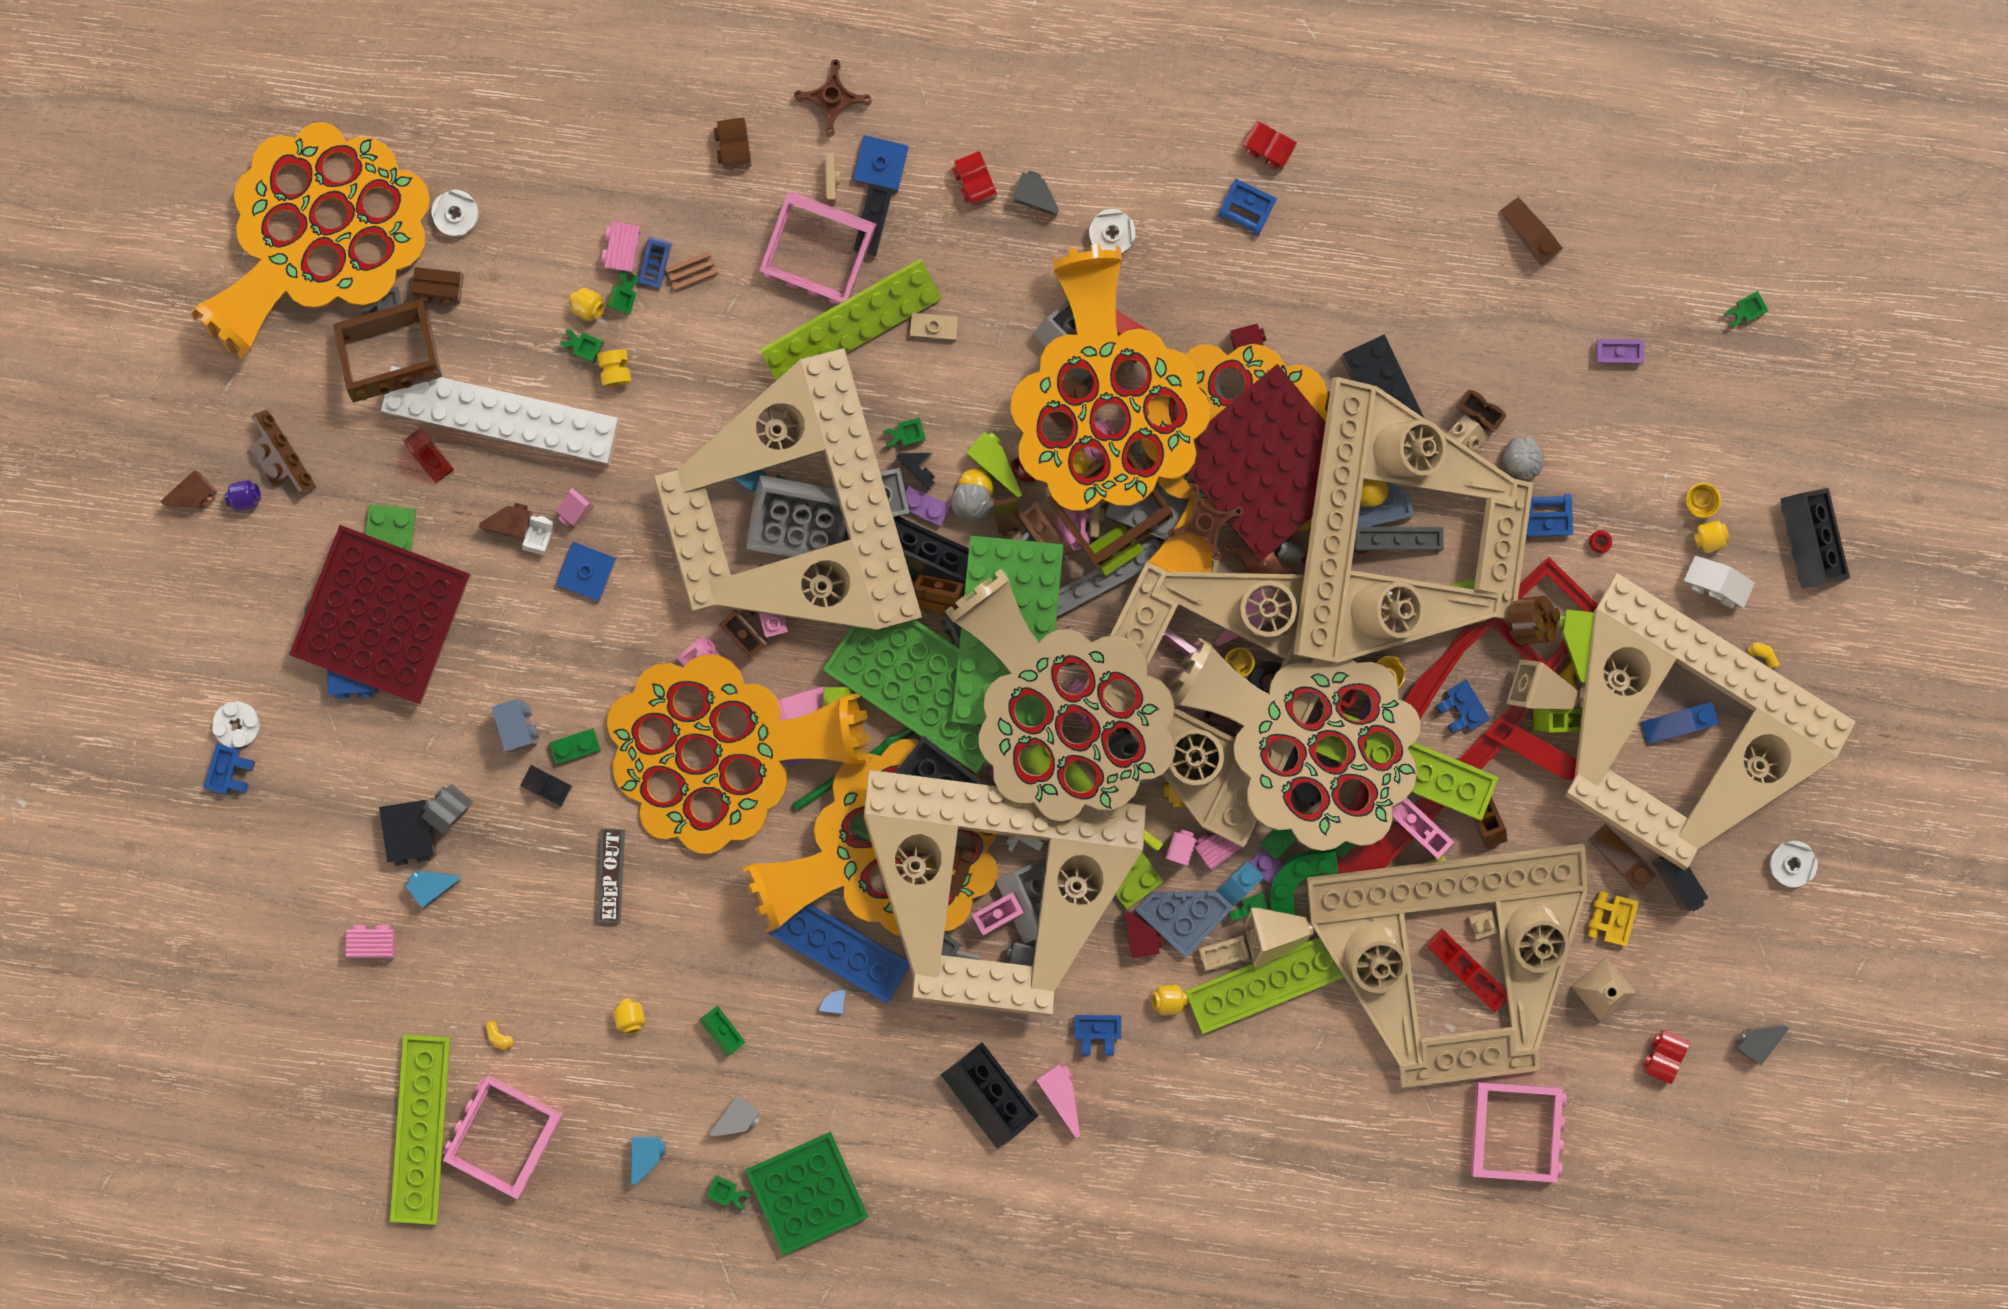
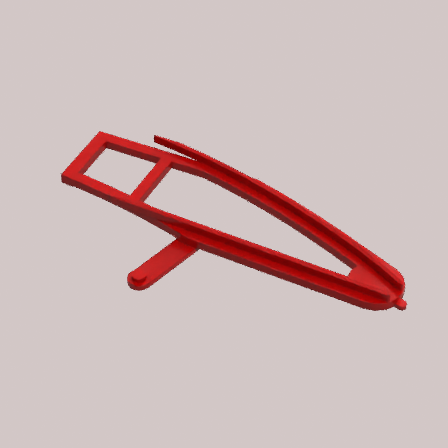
[1336,557,1598,874]

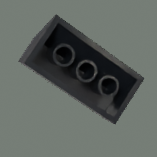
[1780,488,1850,589]
[893,516,969,586]
[941,1042,1039,1149]

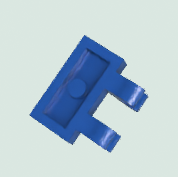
[1435,679,1490,733]
[204,743,256,795]
[1074,1015,1121,1055]

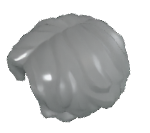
[1502,437,1544,481]
[951,484,993,521]

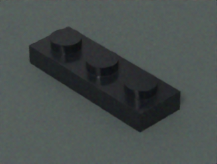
[854,183,893,257]

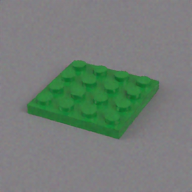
[745,1131,869,1255]

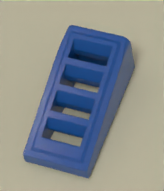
[638,237,672,289]

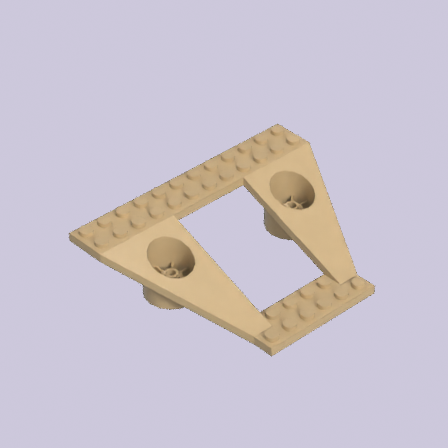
[653,348,922,630]
[1293,377,1533,663]
[1084,562,1318,847]
[1565,573,1856,870]
[864,770,1146,1017]
[1307,844,1588,1088]

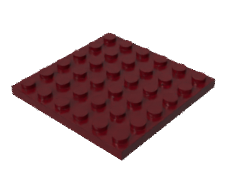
[1187,364,1326,561]
[289,525,471,705]

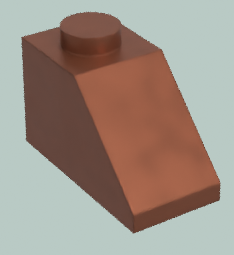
[160,470,218,508]
[479,503,533,539]

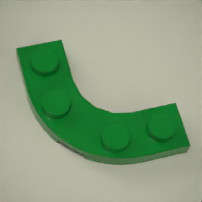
[1260,812,1356,860]
[1270,848,1338,915]

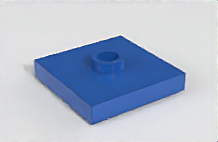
[853,135,909,191]
[556,542,617,602]

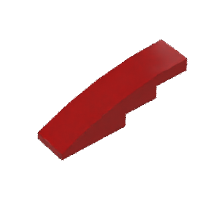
[1425,928,1507,1013]

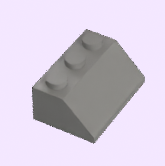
[1033,301,1091,383]
[996,858,1046,944]

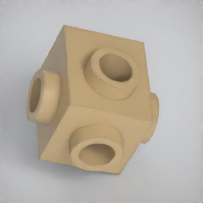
[1447,415,1489,452]

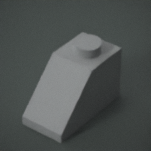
[709,1094,761,1136]

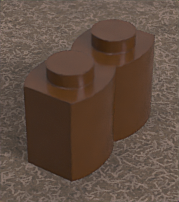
[713,117,752,170]
[1456,390,1506,432]

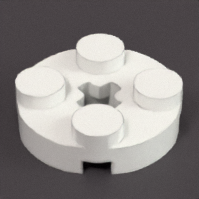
[431,190,479,237]
[1089,209,1136,254]
[212,702,260,748]
[1769,841,1818,887]

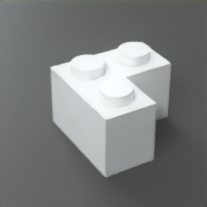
[1684,556,1755,608]

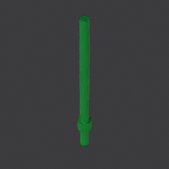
[793,727,913,811]

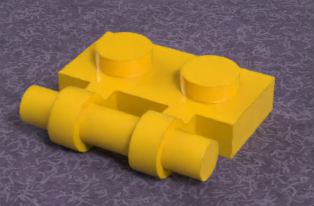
[1588,891,1639,947]

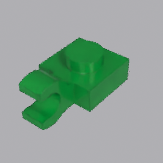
[1228,892,1270,921]

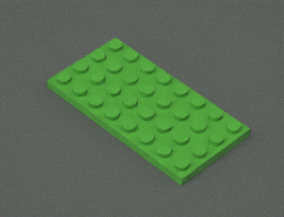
[952,536,1064,726]
[822,620,986,774]

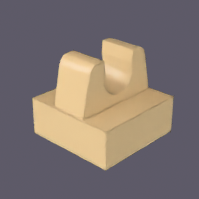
[1468,910,1498,940]

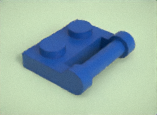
[1217,178,1277,237]
[1526,494,1573,537]

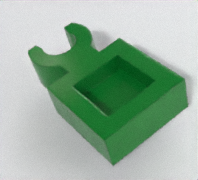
[607,271,638,315]
[1724,291,1769,327]
[560,329,604,364]
[883,418,926,447]
[706,1175,751,1209]

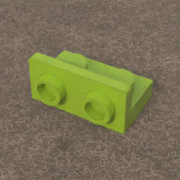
[1089,524,1143,576]

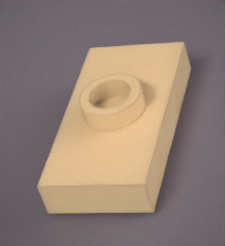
[825,153,840,203]
[910,313,958,340]
[1090,502,1104,538]
[1198,935,1250,971]

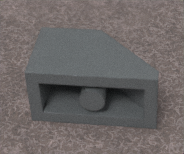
[1013,171,1059,217]
[1735,1024,1789,1066]

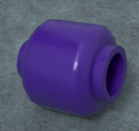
[225,480,261,512]

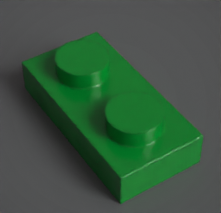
[549,728,601,765]
[699,1005,746,1057]

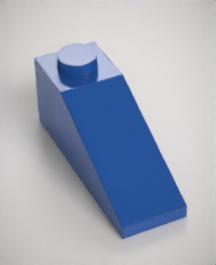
[1641,702,1719,744]

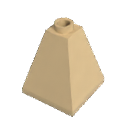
[1506,659,1579,709]
[1244,908,1313,969]
[1571,957,1636,1023]

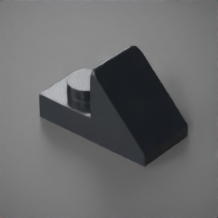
[896,453,936,491]
[521,765,573,806]

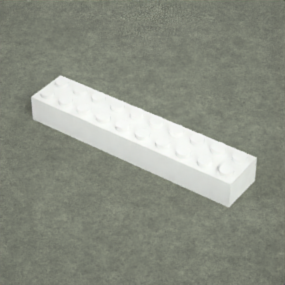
[381,366,621,465]

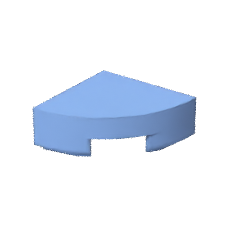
[819,990,846,1014]

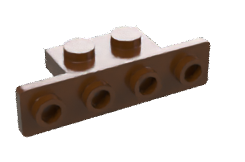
[249,410,316,494]

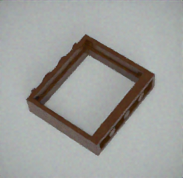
[333,299,443,403]
[1048,450,1174,570]

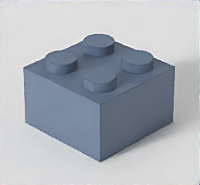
[491,698,539,752]

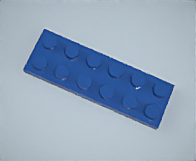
[768,903,910,1004]

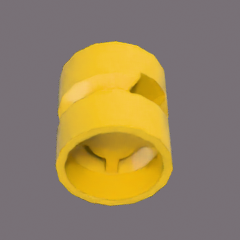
[597,349,632,387]
[1224,647,1255,677]

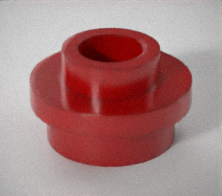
[1589,530,1612,554]

